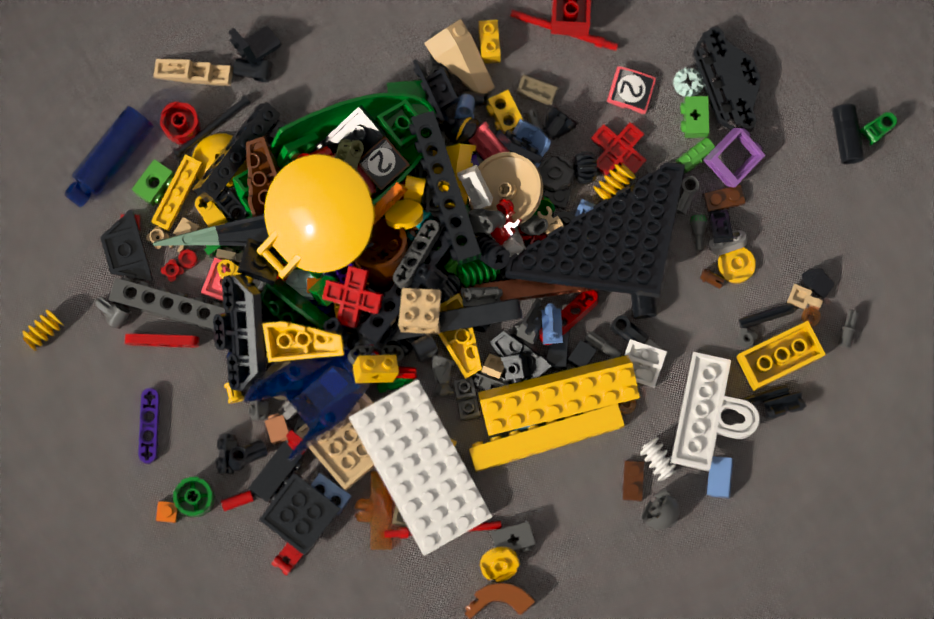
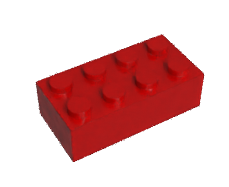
[551,0,591,36]

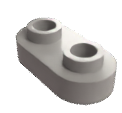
[709,230,747,255]

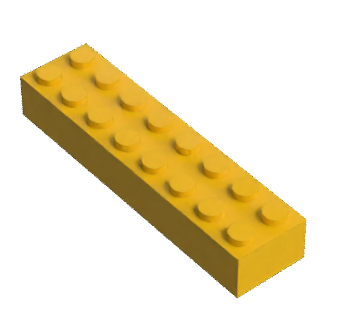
[478,355,640,436]

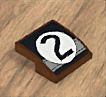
[358,136,410,191]

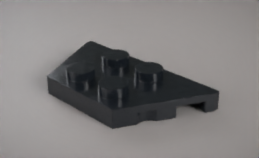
[100,209,153,281]

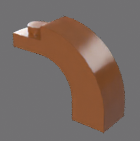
[465,583,535,619]

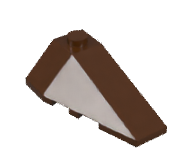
[246,136,281,216]

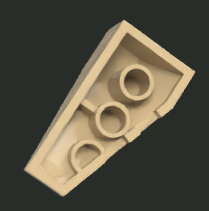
[424,19,495,94]

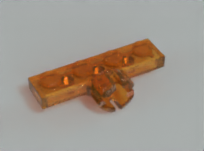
[355,471,392,550]

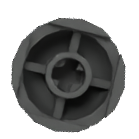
[641,490,679,530]

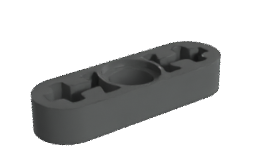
[348,345,404,364]

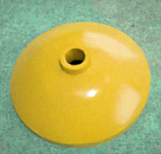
[192,133,248,188]

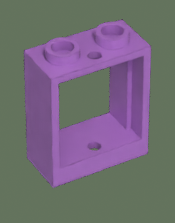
[704,128,765,187]

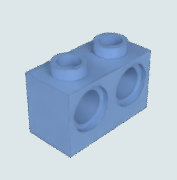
[311,473,352,516]

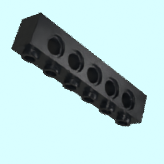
[192,102,281,202]

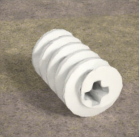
[640,437,679,481]

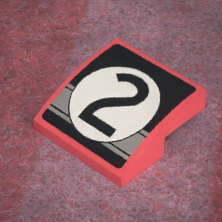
[607,67,656,114]

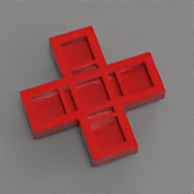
[591,122,647,176]
[322,266,383,328]

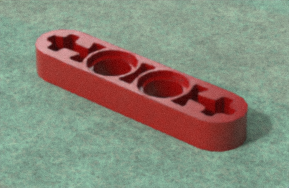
[539,290,598,345]
[124,334,200,348]

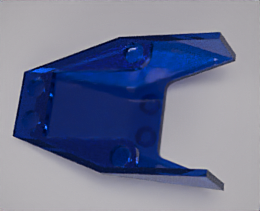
[244,349,371,461]

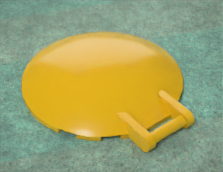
[257,155,375,280]

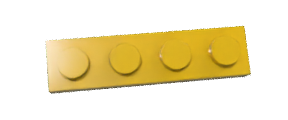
[151,154,203,231]

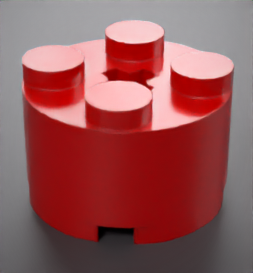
[160,101,201,145]

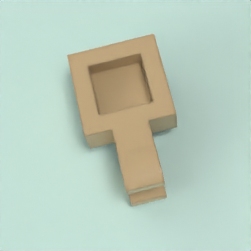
[787,284,823,310]

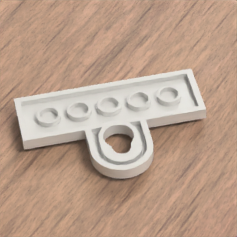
[671,352,759,471]

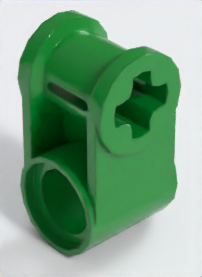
[860,112,897,146]

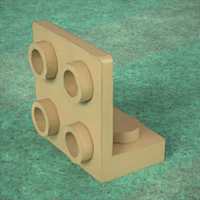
[398,288,441,334]

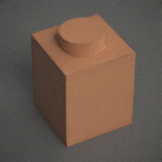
[265,413,289,445]

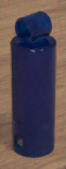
[64,106,154,208]

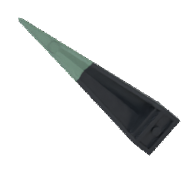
[152,213,273,247]

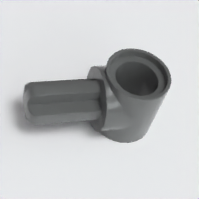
[95,297,130,329]

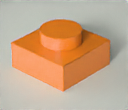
[156,501,178,523]

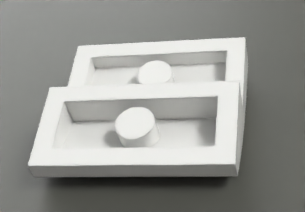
[624,339,667,388]

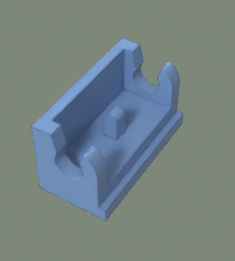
[707,456,733,499]

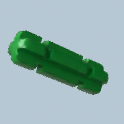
[377,378,414,393]

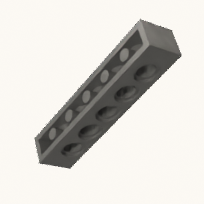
[108,277,226,331]

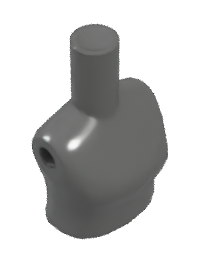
[520,215,548,236]

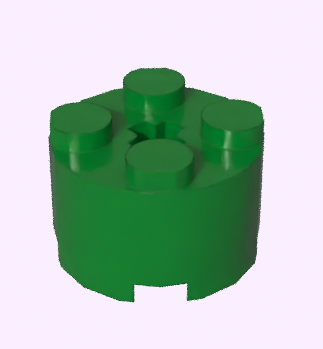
[173,477,215,517]

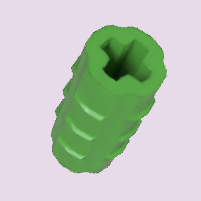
[676,138,715,173]

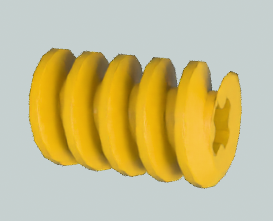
[593,162,636,200]
[22,309,64,352]

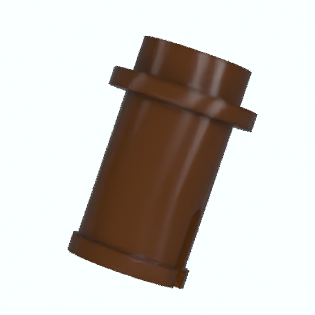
[699,268,725,289]

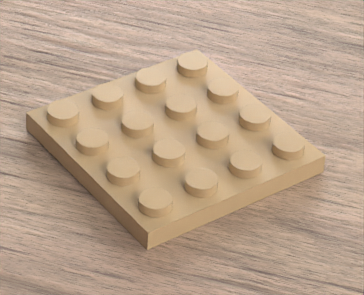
[296,382,375,491]

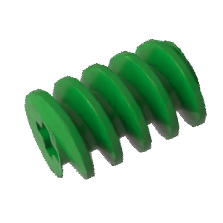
[457,260,500,288]

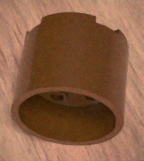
[354,218,414,291]

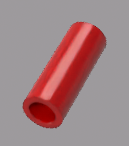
[221,490,254,512]

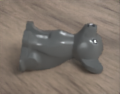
[432,356,455,398]

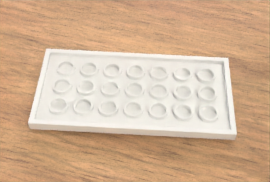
[349,379,492,556]

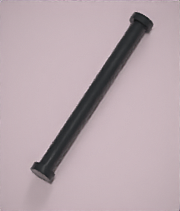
[172,95,251,158]

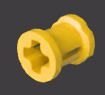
[224,382,245,404]

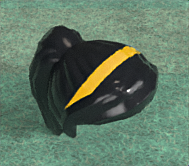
[445,117,479,144]

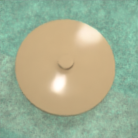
[468,152,543,228]

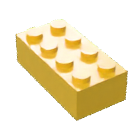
[736,321,826,392]

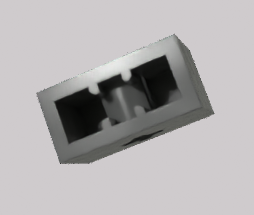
[491,521,535,553]

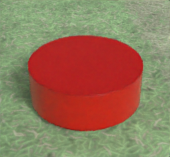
[178,249,198,269]

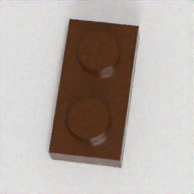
[703,185,745,213]
[622,461,644,501]

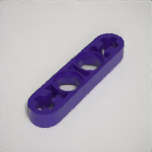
[138,388,160,464]

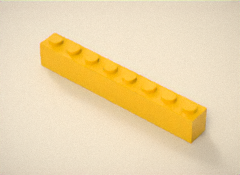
[469,404,625,472]

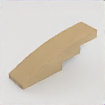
[153,59,233,86]

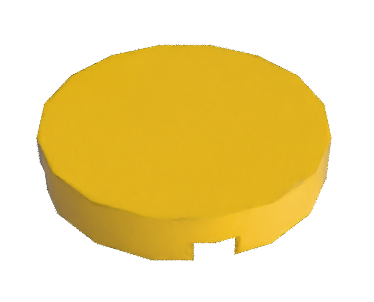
[385,200,423,229]
[717,247,756,283]
[480,547,520,582]

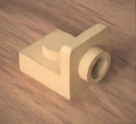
[481,353,504,378]

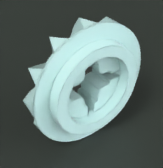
[673,68,703,97]

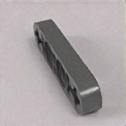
[393,220,441,289]

